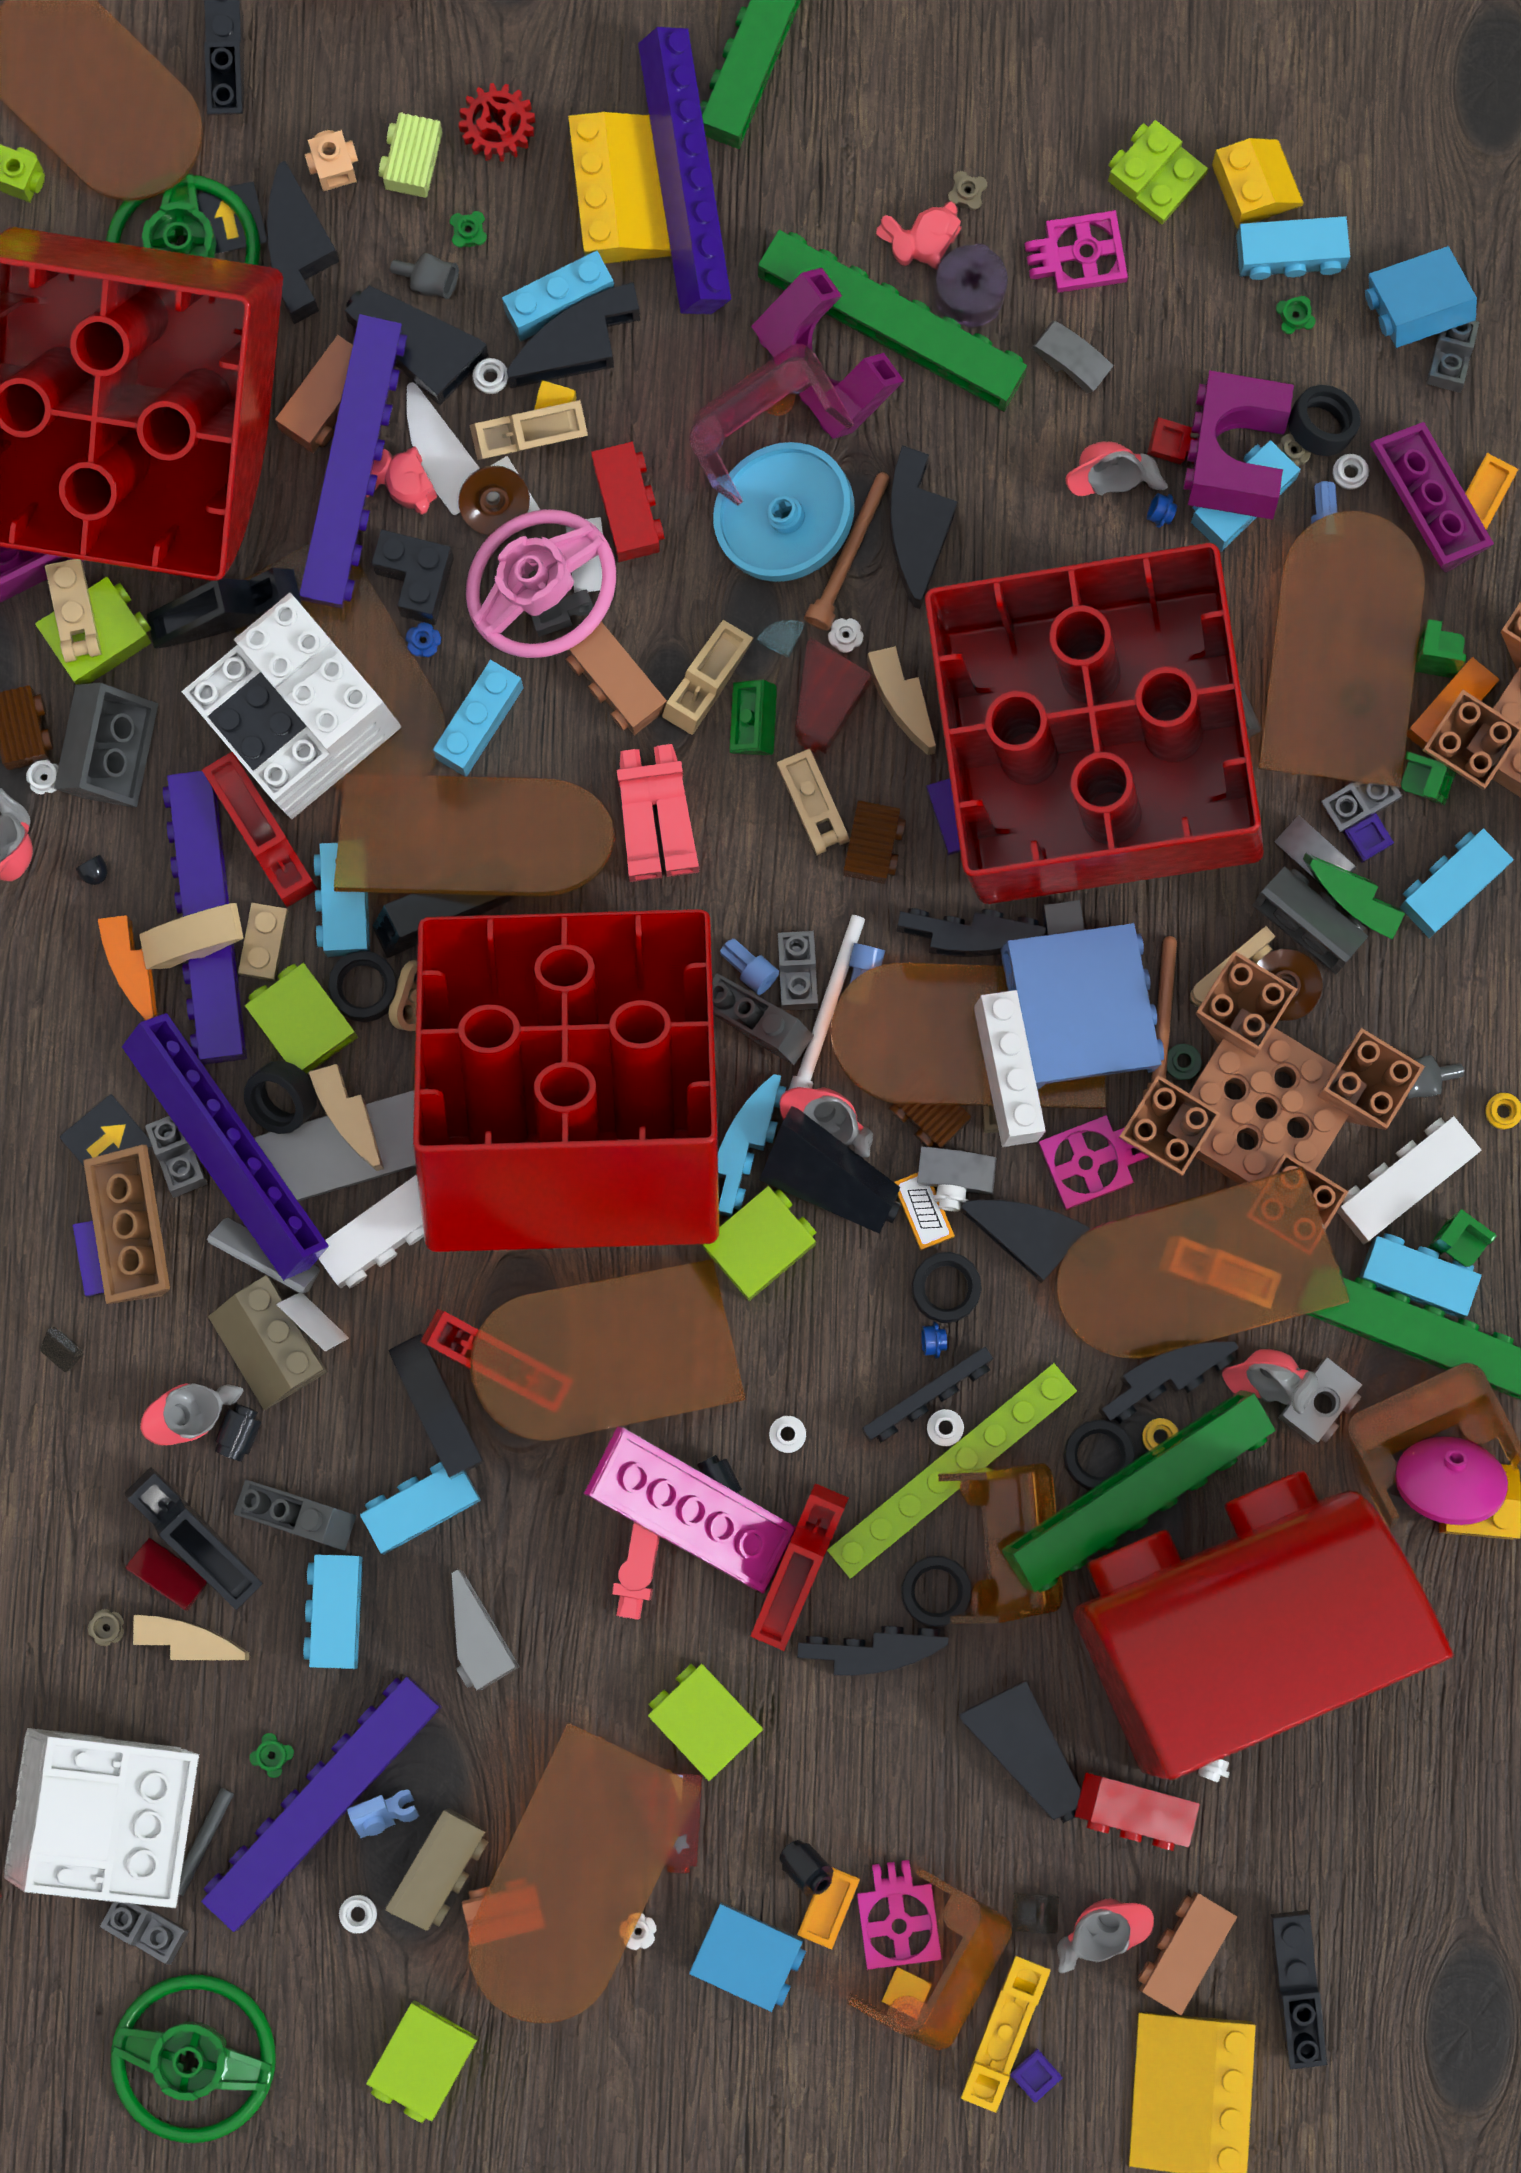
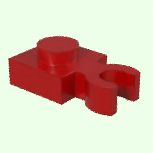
[1147,417,1197,464]

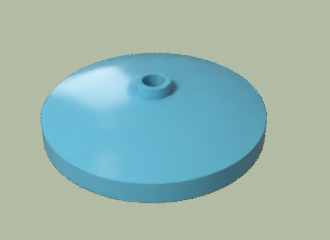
[713,442,854,582]

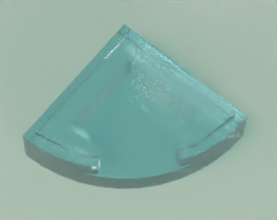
[757,620,805,658]

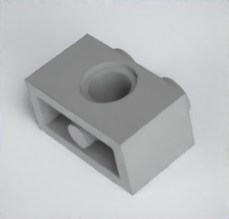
[1278,1357,1362,1445]

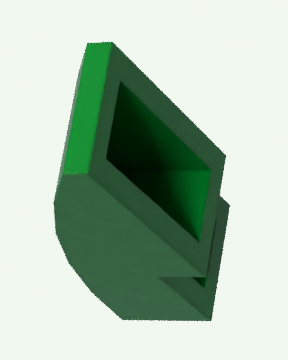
[1303,853,1405,940]

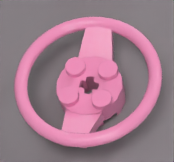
[466,509,616,658]

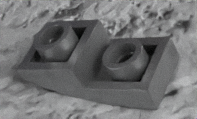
[1032,321,1114,394]
[1426,321,1479,393]
[1321,765,1402,832]
[1274,815,1356,877]
[778,931,818,1011]
[145,1116,207,1198]
[917,1147,997,1194]
[100,1901,189,1965]

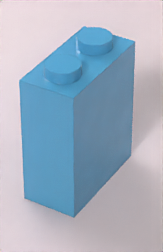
[1365,246,1477,348]
[689,1902,806,2012]

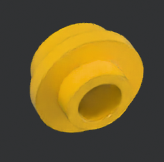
[1485,1093,1521,1130]
[1142,1418,1179,1451]

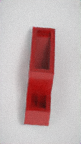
[202,752,317,908]
[750,1483,849,1651]

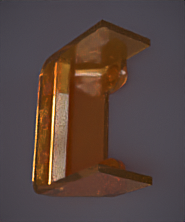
[1347,1363,1521,1529]
[938,1463,1063,1624]
[847,1867,1012,2050]

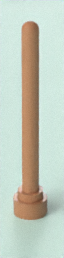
[804,472,890,630]
[1143,936,1177,1098]

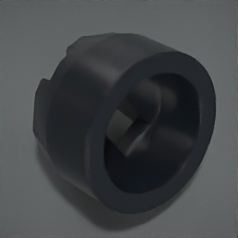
[76,855,107,885]

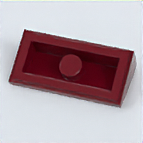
[125,1538,208,1611]

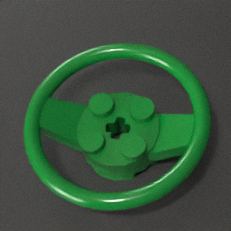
[106,174,260,265]
[110,1974,276,2143]

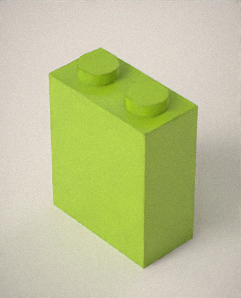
[35,577,152,685]
[244,962,358,1074]
[701,1186,817,1301]
[647,1663,763,1781]
[366,2000,479,2123]

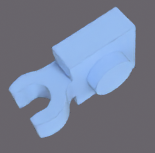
[347,1790,419,1838]

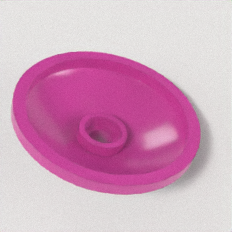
[1395,1437,1508,1525]

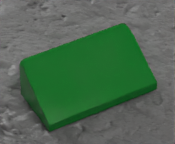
[729,680,777,755]

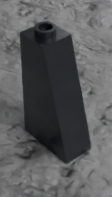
[345,285,489,405]
[372,858,517,958]
[759,1106,901,1234]
[958,1681,1081,1823]

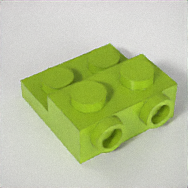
[1108,120,1208,225]

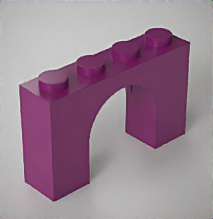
[751,268,904,439]
[1183,370,1294,520]

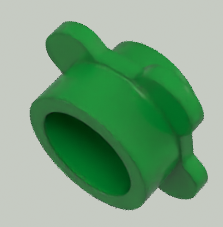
[450,211,487,248]
[1276,296,1316,335]
[249,1733,294,1778]

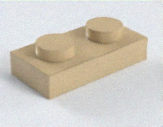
[238,903,289,981]

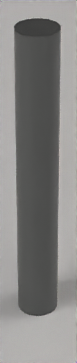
[178,1787,234,1896]

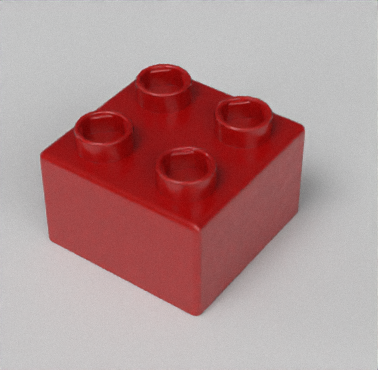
[925,543,1264,904]

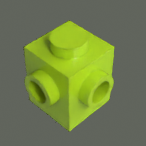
[0,144,45,203]

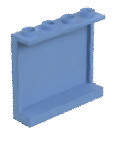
[1001,923,1164,1089]

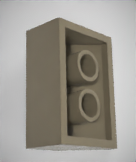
[208,1275,327,1411]
[385,1808,489,1931]

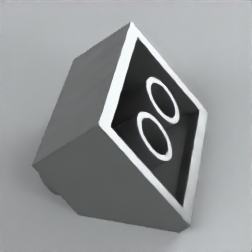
[54,683,159,807]
[1252,866,1369,975]

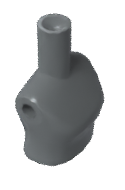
[390,253,459,299]
[1404,1055,1464,1101]

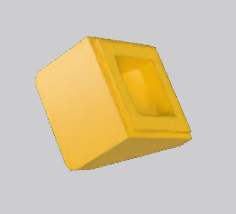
[534,381,577,410]
[882,1967,932,2019]

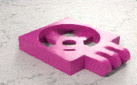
[1024,210,1128,293]
[1038,1115,1150,1210]
[857,1860,942,1970]

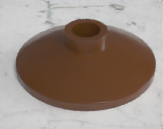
[458,466,530,535]
[1256,949,1323,1021]

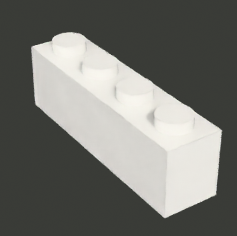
[974,990,1046,1147]
[1337,1116,1482,1245]
[319,1174,424,1289]

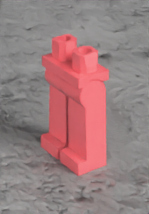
[617,744,699,882]
[612,1523,660,1620]

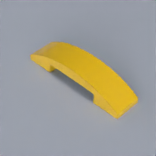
[961,1955,1051,2113]

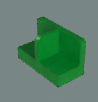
[1411,619,1466,678]
[1401,751,1456,806]
[1427,1209,1497,1267]

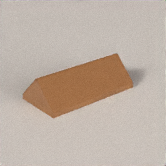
[83,1145,170,1304]

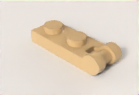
[45,559,101,663]
[777,748,850,855]
[1190,926,1276,1008]

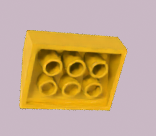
[569,112,671,264]
[1129,2012,1256,2173]

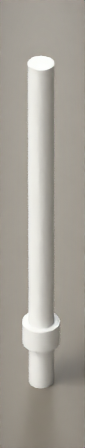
[788,915,865,1090]

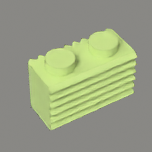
[379,112,442,198]

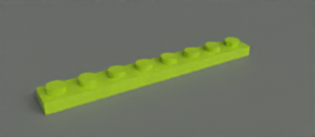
[827,1363,1077,1579]

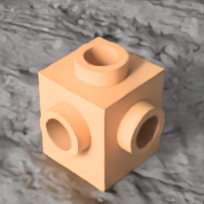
[305,130,358,191]

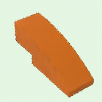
[1406,657,1500,757]
[98,915,158,1020]

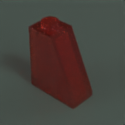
[795,637,872,754]

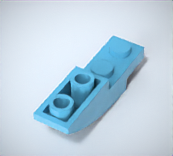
[718,1074,786,1217]

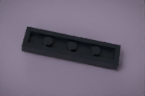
[862,1346,994,1443]

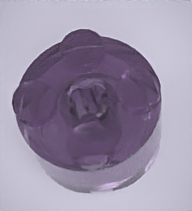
[935,244,1008,327]

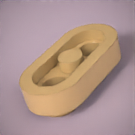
[388,960,417,1031]

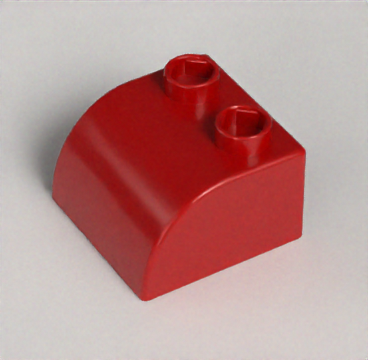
[0,227,283,581]
[413,909,720,1252]
[1073,1470,1453,1780]

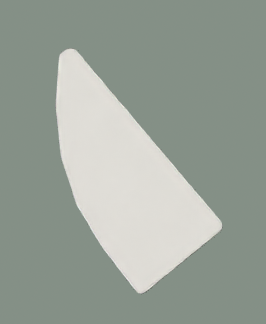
[407,382,480,515]

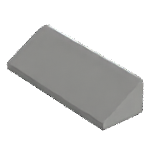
[207,1218,320,1293]

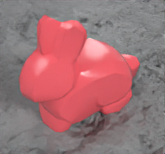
[876,201,961,270]
[366,446,437,515]

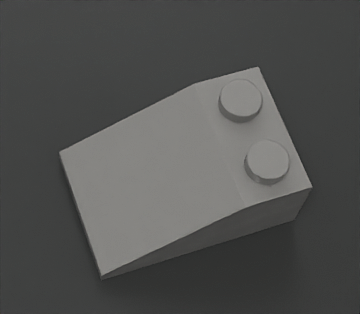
[452,1569,520,1690]

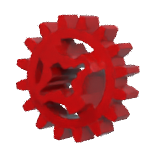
[458,83,536,162]

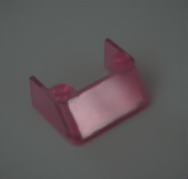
[689,344,854,506]

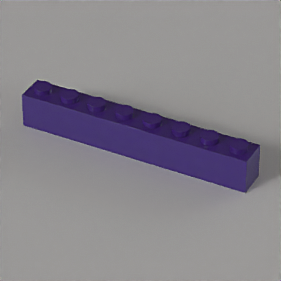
[638,27,731,314]
[300,314,408,609]
[163,771,247,1065]
[122,1013,329,1281]
[201,1677,442,1932]

